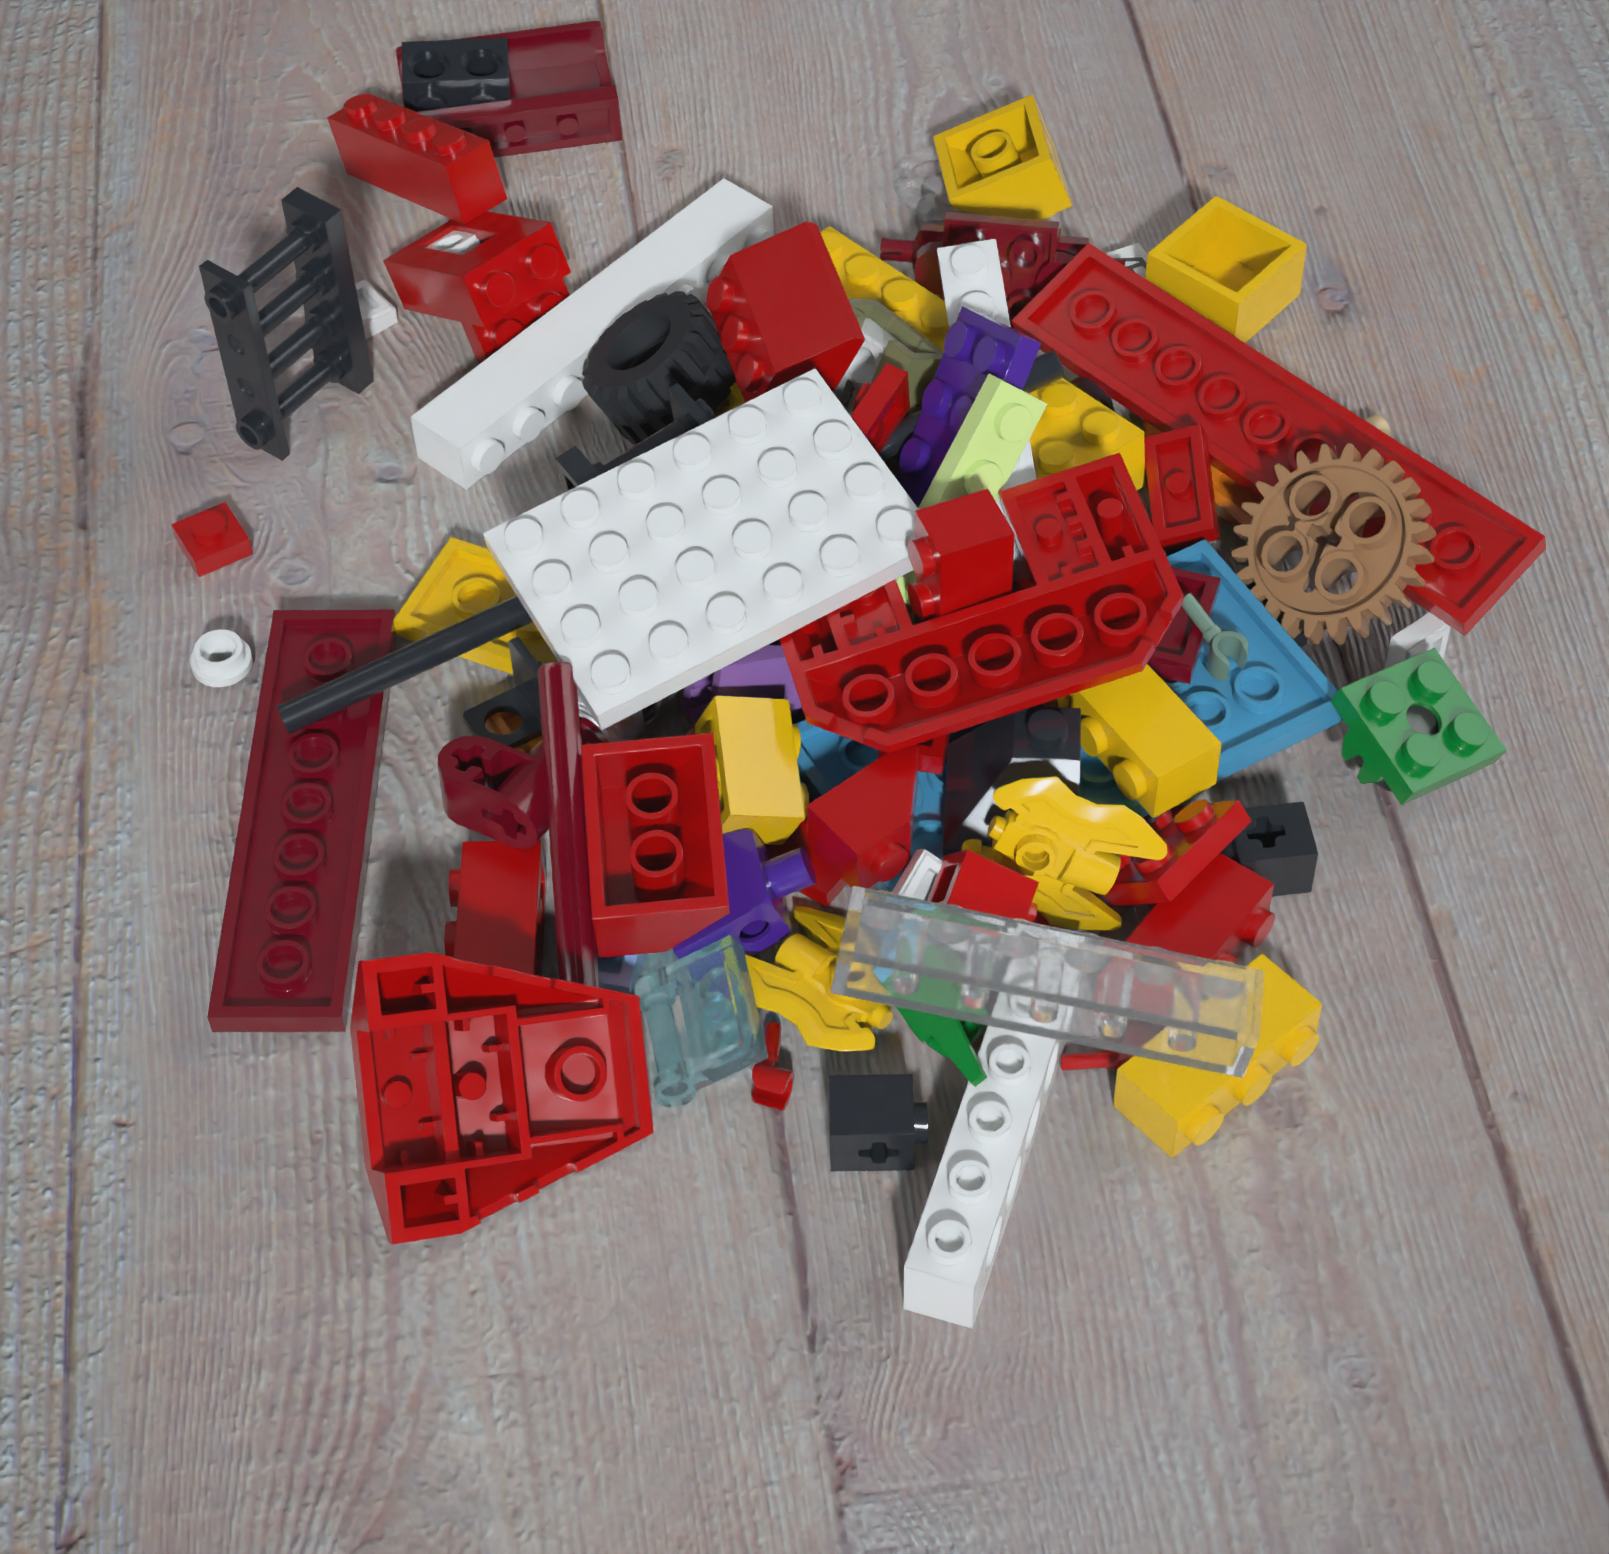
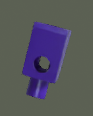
[673,828,816,984]

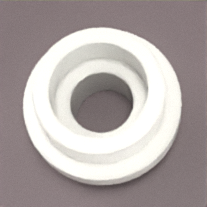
[190,629,253,687]

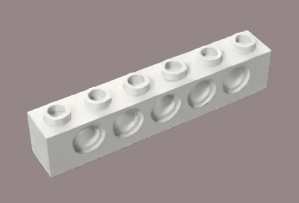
[903,926,1089,1329]

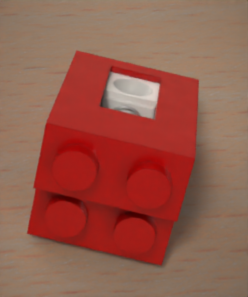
[383,211,571,364]

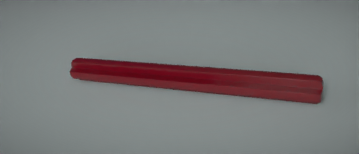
[538,661,599,987]

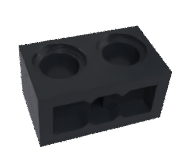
[402,38,511,112]

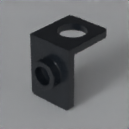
[463,637,543,748]

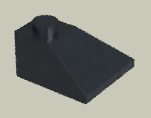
[943,707,1081,857]

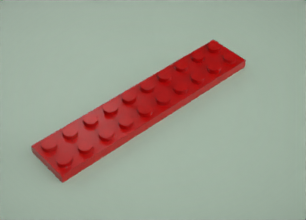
[1012,243,1546,636]

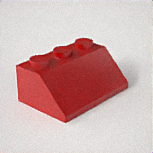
[706,221,865,403]
[581,733,730,958]

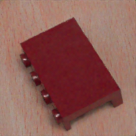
[396,21,622,158]

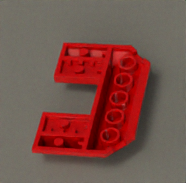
[779,453,1184,753]

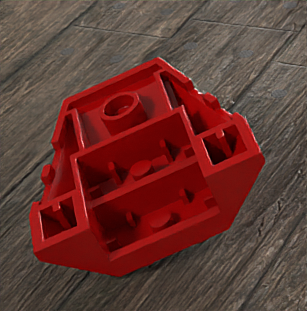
[350,952,654,1245]

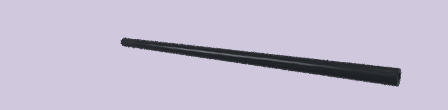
[276,351,1064,734]

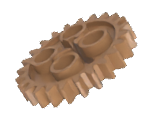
[1231,443,1436,645]

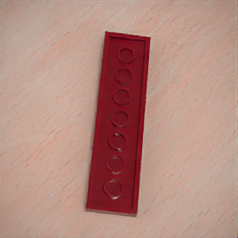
[207,609,396,1032]

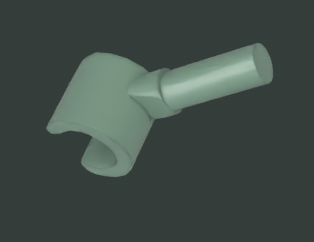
[1181,593,1249,681]

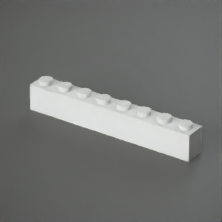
[411,178,774,490]

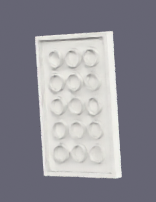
[483,369,919,730]

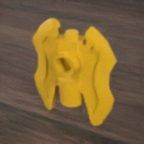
[962,777,1168,931]
[726,906,893,1052]

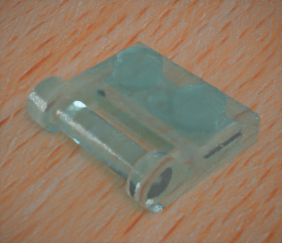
[634,935,768,1108]

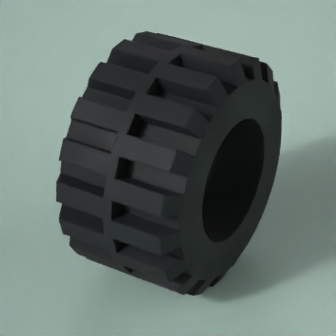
[582,291,736,445]

